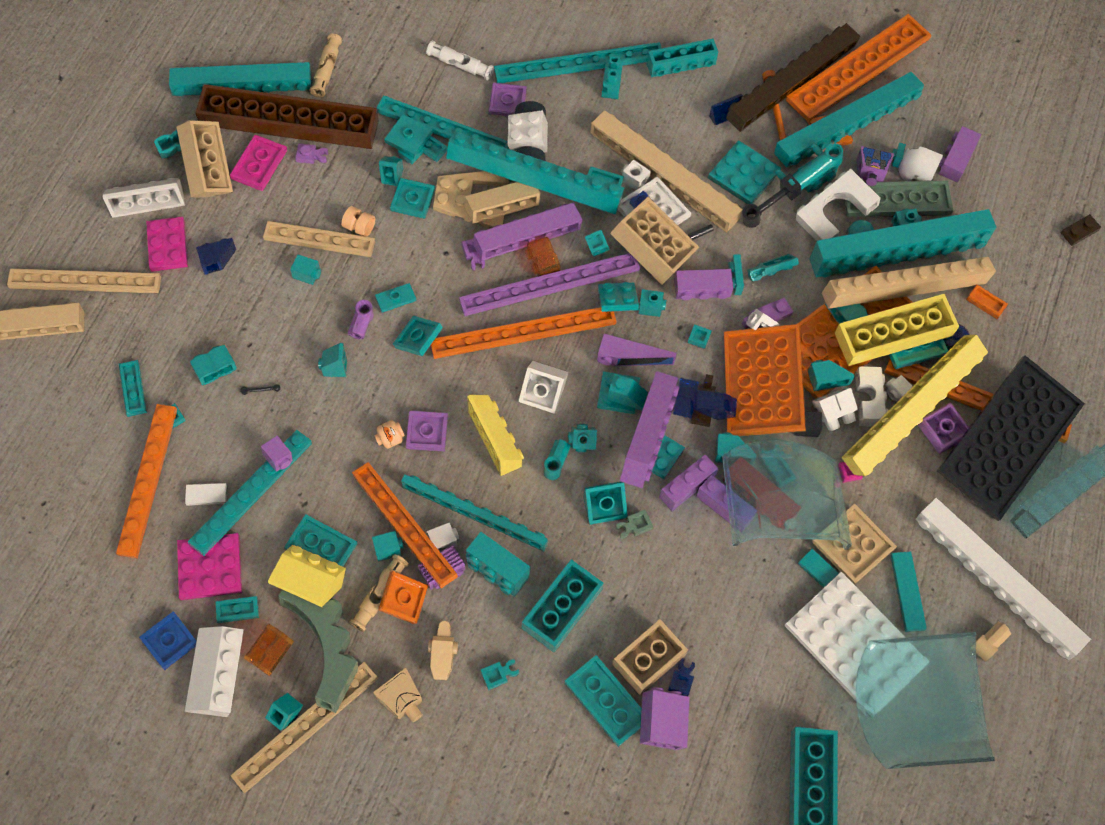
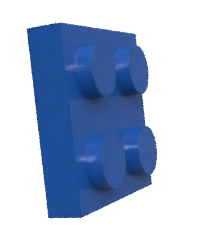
[139,611,196,670]

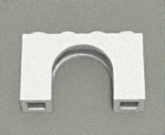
[796,169,880,241]

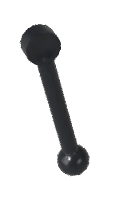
[240,384,281,395]

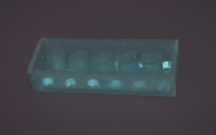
[1010,444,1105,539]

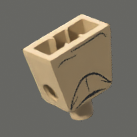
[373,668,423,722]

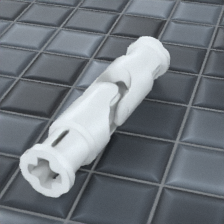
[426,40,494,80]

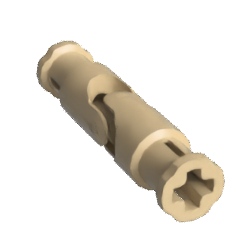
[310,33,342,98]
[349,554,409,632]

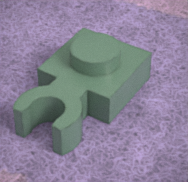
[616,510,653,539]

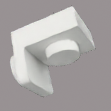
[746,309,780,330]

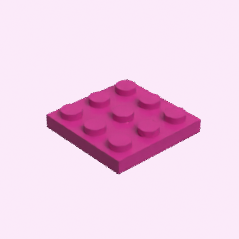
[177,533,242,600]

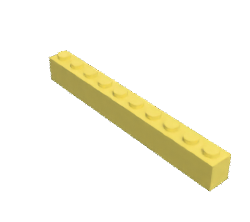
[842,335,988,476]

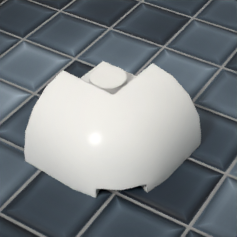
[898,147,943,182]

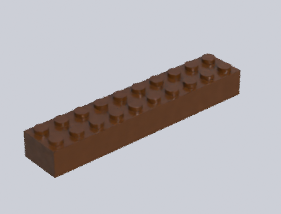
[195,84,379,149]

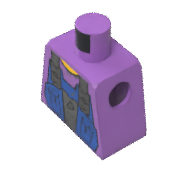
[856,146,894,186]

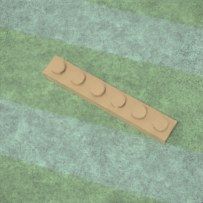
[263,221,375,257]

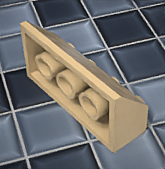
[177,120,233,197]

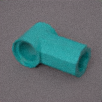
[544,439,571,480]

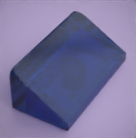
[709,94,743,125]

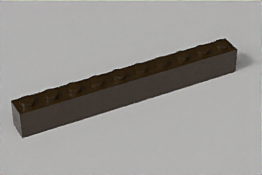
[726,23,861,132]

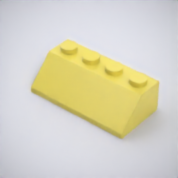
[467,395,524,476]

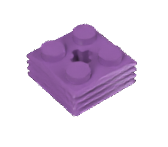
[918,403,969,454]

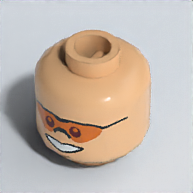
[374,420,405,449]

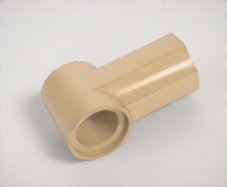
[970,621,1011,662]

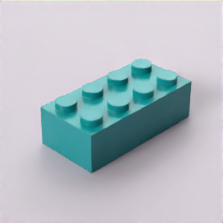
[521,559,604,653]

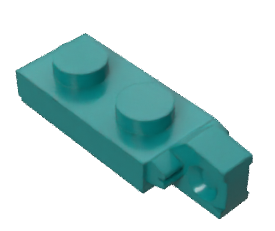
[747,254,799,281]

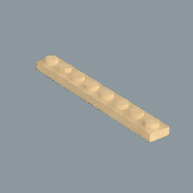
[7,269,161,293]
[230,662,378,793]

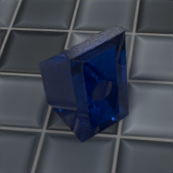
[693,390,737,420]

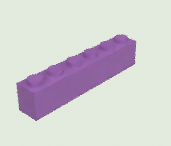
[473,202,583,261]

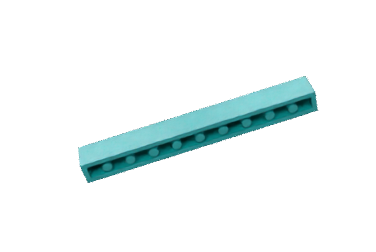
[774,72,924,168]
[446,131,624,215]

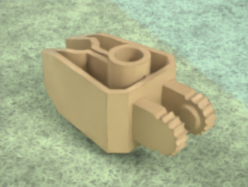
[428,621,458,681]

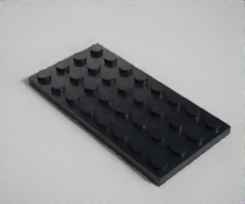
[937,355,1085,521]

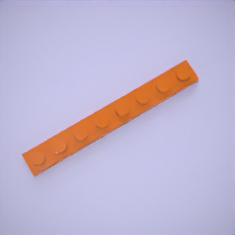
[116,404,177,559]
[352,462,458,588]

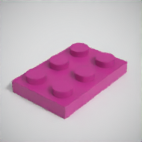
[230,135,287,191]
[146,217,188,272]

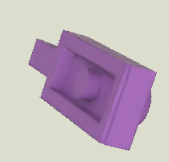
[742,297,793,329]

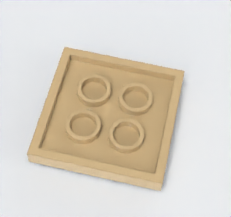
[812,504,897,585]

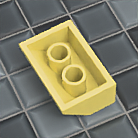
[268,545,346,607]

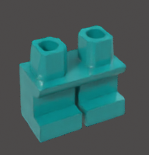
[601,56,623,99]

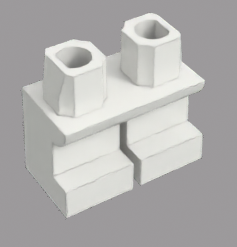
[812,388,858,431]

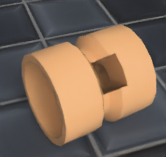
[341,206,376,237]

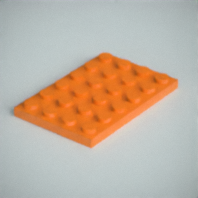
[724,324,806,436]

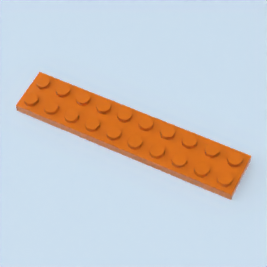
[786,14,931,123]

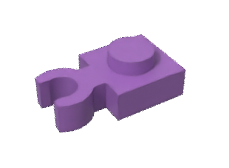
[296,143,328,164]
[461,239,485,271]

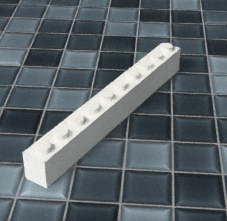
[916,498,1091,660]

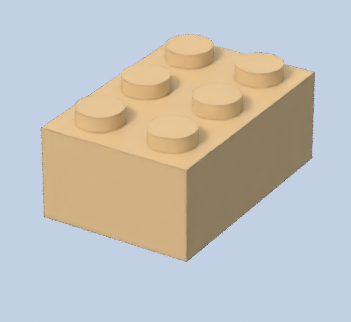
[612,619,688,695]

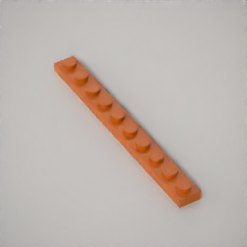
[431,307,616,359]
[884,358,1072,444]

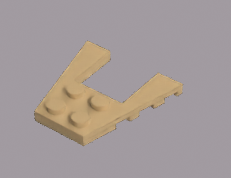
[433,171,509,229]

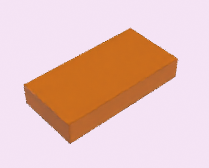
[966,285,1008,319]

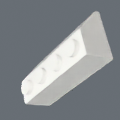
[103,178,185,218]
[184,626,244,717]

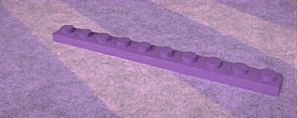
[459,253,640,316]

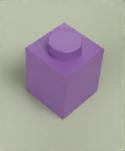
[261,436,293,472]

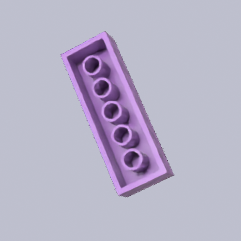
[620,371,680,488]

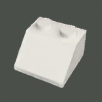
[518,361,568,413]

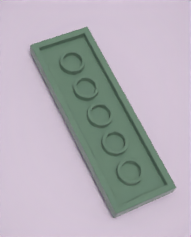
[844,181,953,217]

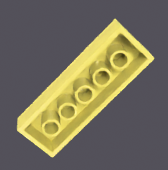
[835,294,959,366]

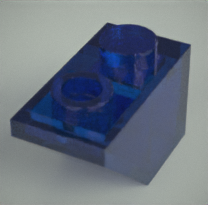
[196,238,236,275]

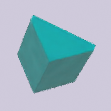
[583,481,628,525]

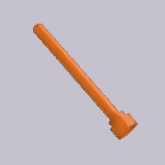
[762,70,786,140]

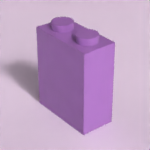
[640,687,690,750]

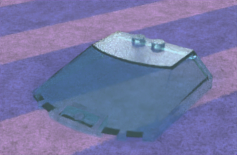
[722,440,852,550]
[856,632,995,769]

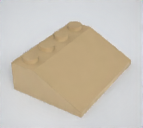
[610,197,699,285]

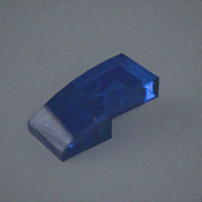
[673,378,699,418]

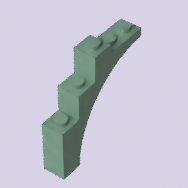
[278,589,358,713]

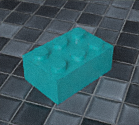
[466,532,530,597]

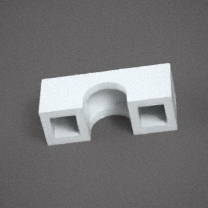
[855,367,888,426]

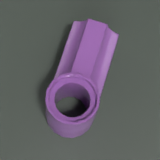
[348,300,374,340]

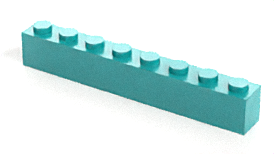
[169,62,312,96]

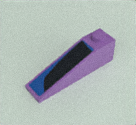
[597,334,677,366]

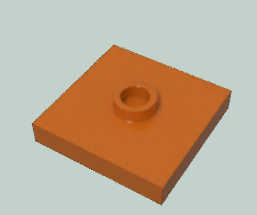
[378,571,428,624]

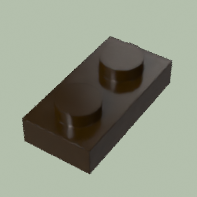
[1061,214,1101,246]

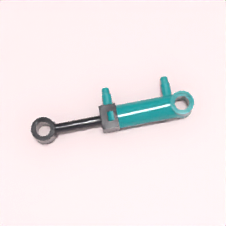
[742,143,843,228]

